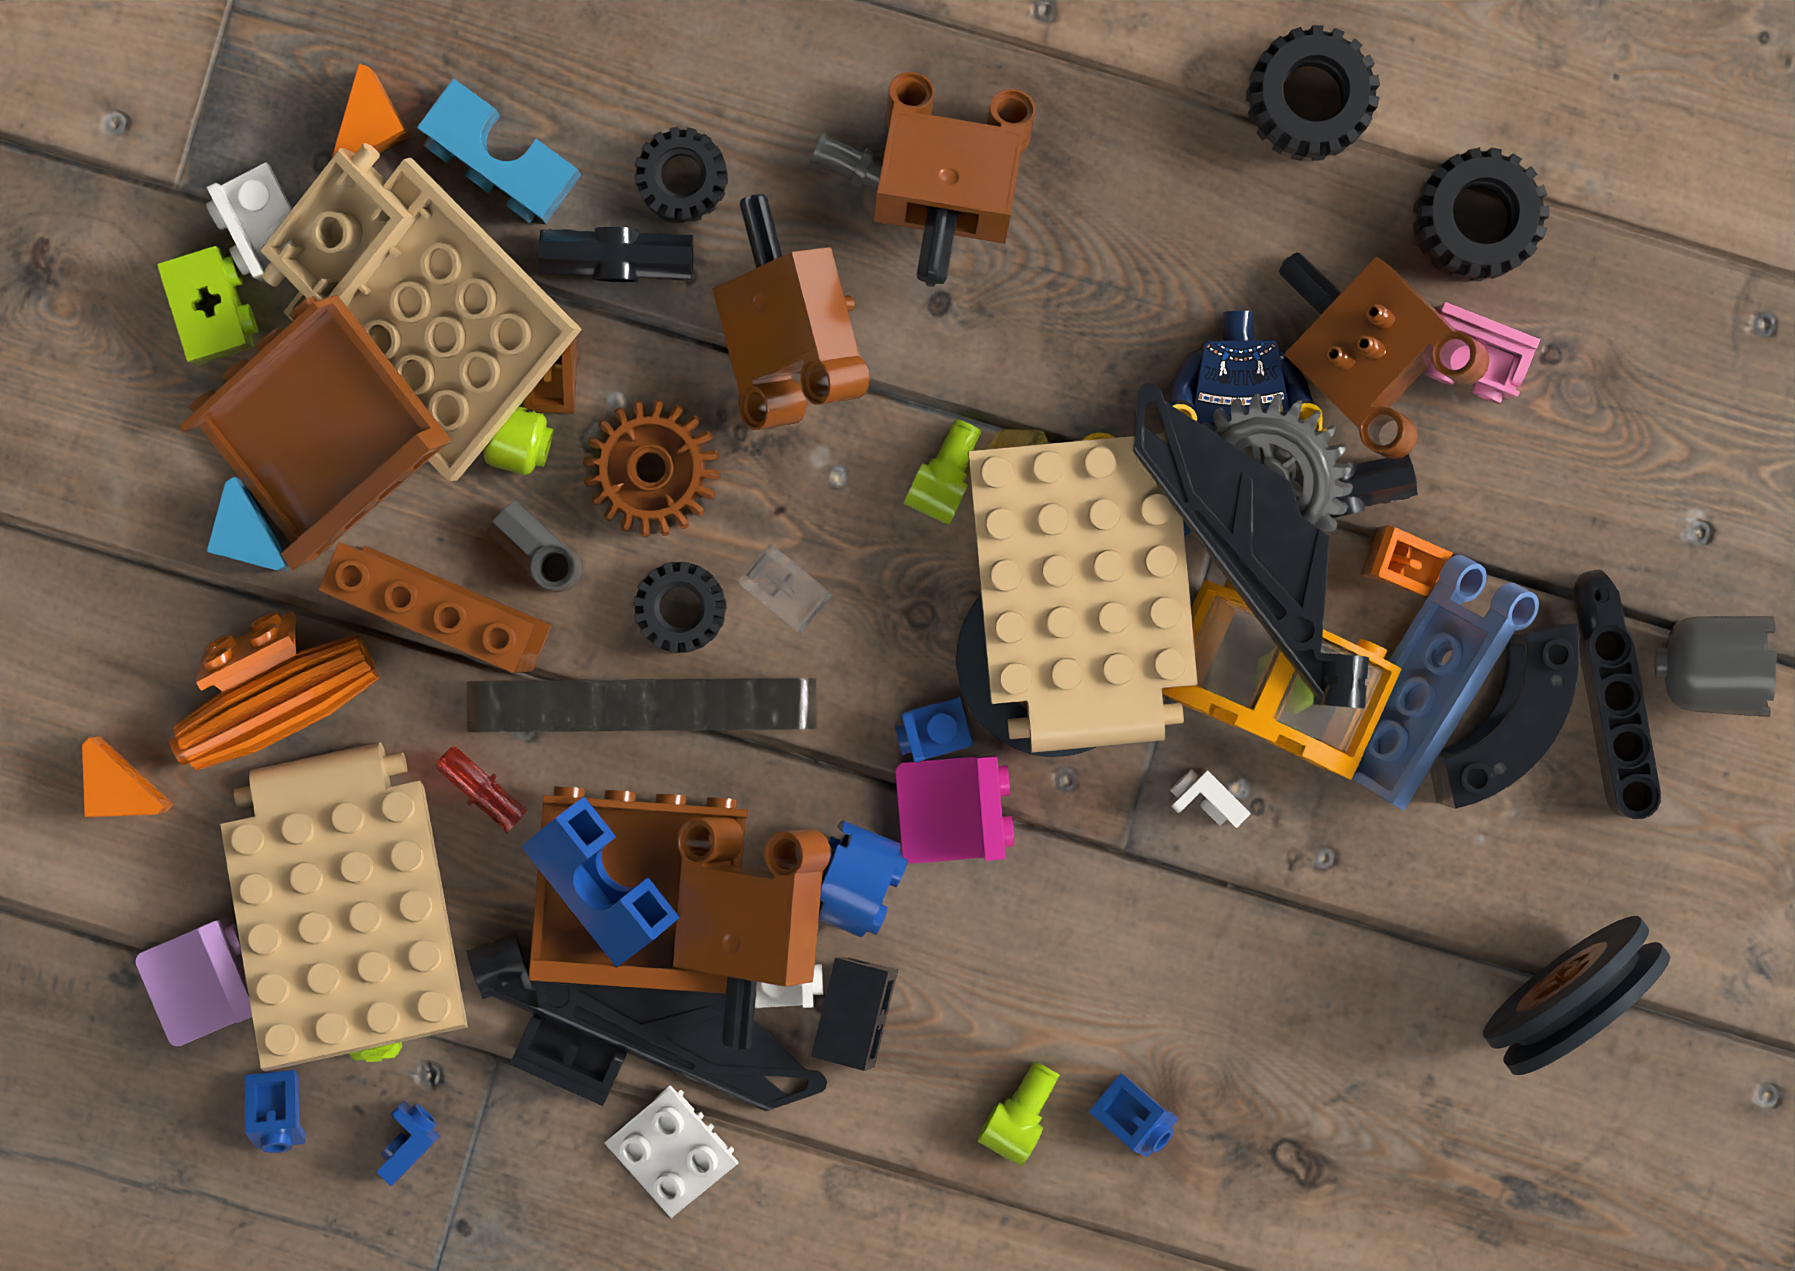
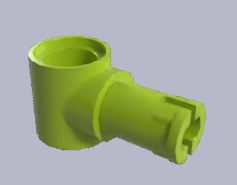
[903,419,981,525]
[977,1060,1060,1167]

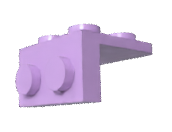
[136,916,252,1046]

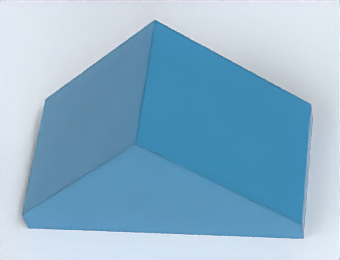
[207,477,290,571]

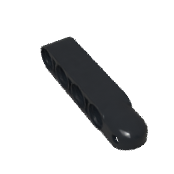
[1574,569,1661,819]

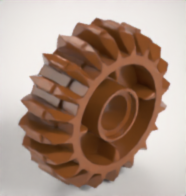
[583,400,721,537]

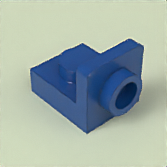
[894,697,973,763]
[245,1070,306,1153]
[1089,1073,1178,1157]
[377,1101,440,1186]

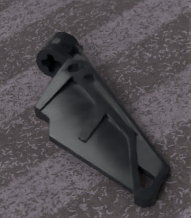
[1133,383,1369,709]
[466,934,827,1111]

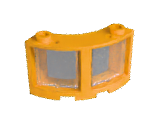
[1162,579,1402,780]

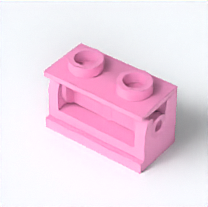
[1425,302,1541,404]

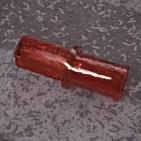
[435,746,528,834]

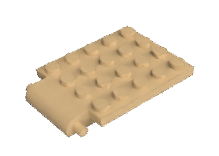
[260,143,582,481]
[968,433,1198,753]
[220,742,468,1071]

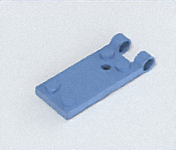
[1352,555,1539,811]

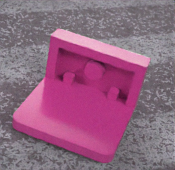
[896,755,1014,864]

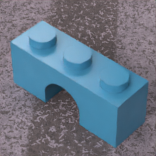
[417,78,582,223]

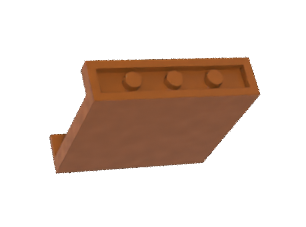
[179,294,451,571]
[318,542,552,673]
[529,786,748,993]

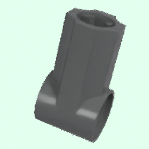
[486,500,583,592]

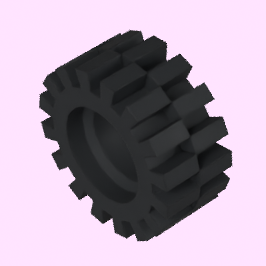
[635,127,728,223]
[633,561,727,653]

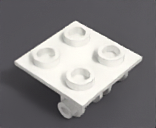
[605,1085,739,1218]

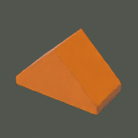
[332,64,410,157]
[1361,525,1453,598]
[82,736,174,817]

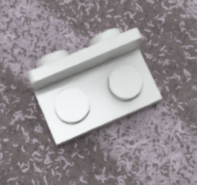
[206,162,292,282]

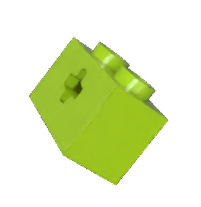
[157,246,258,365]

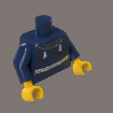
[1162,311,1323,433]

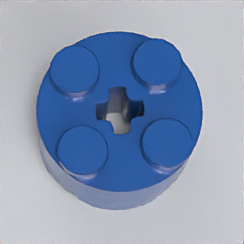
[818,820,908,938]

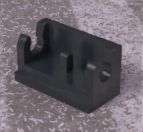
[811,957,898,1071]
[509,1015,627,1106]

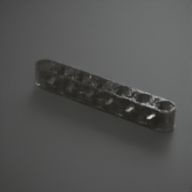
[466,678,817,732]

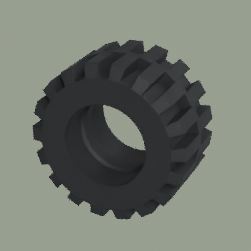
[1246,25,1380,161]
[1413,147,1549,281]

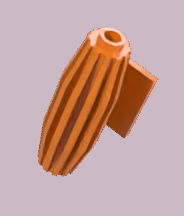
[169,611,379,771]

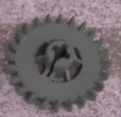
[1201,393,1353,532]

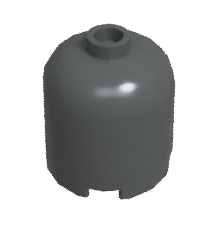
[1655,616,1777,717]

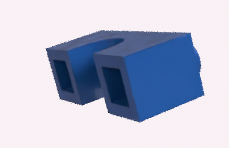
[521,797,680,968]

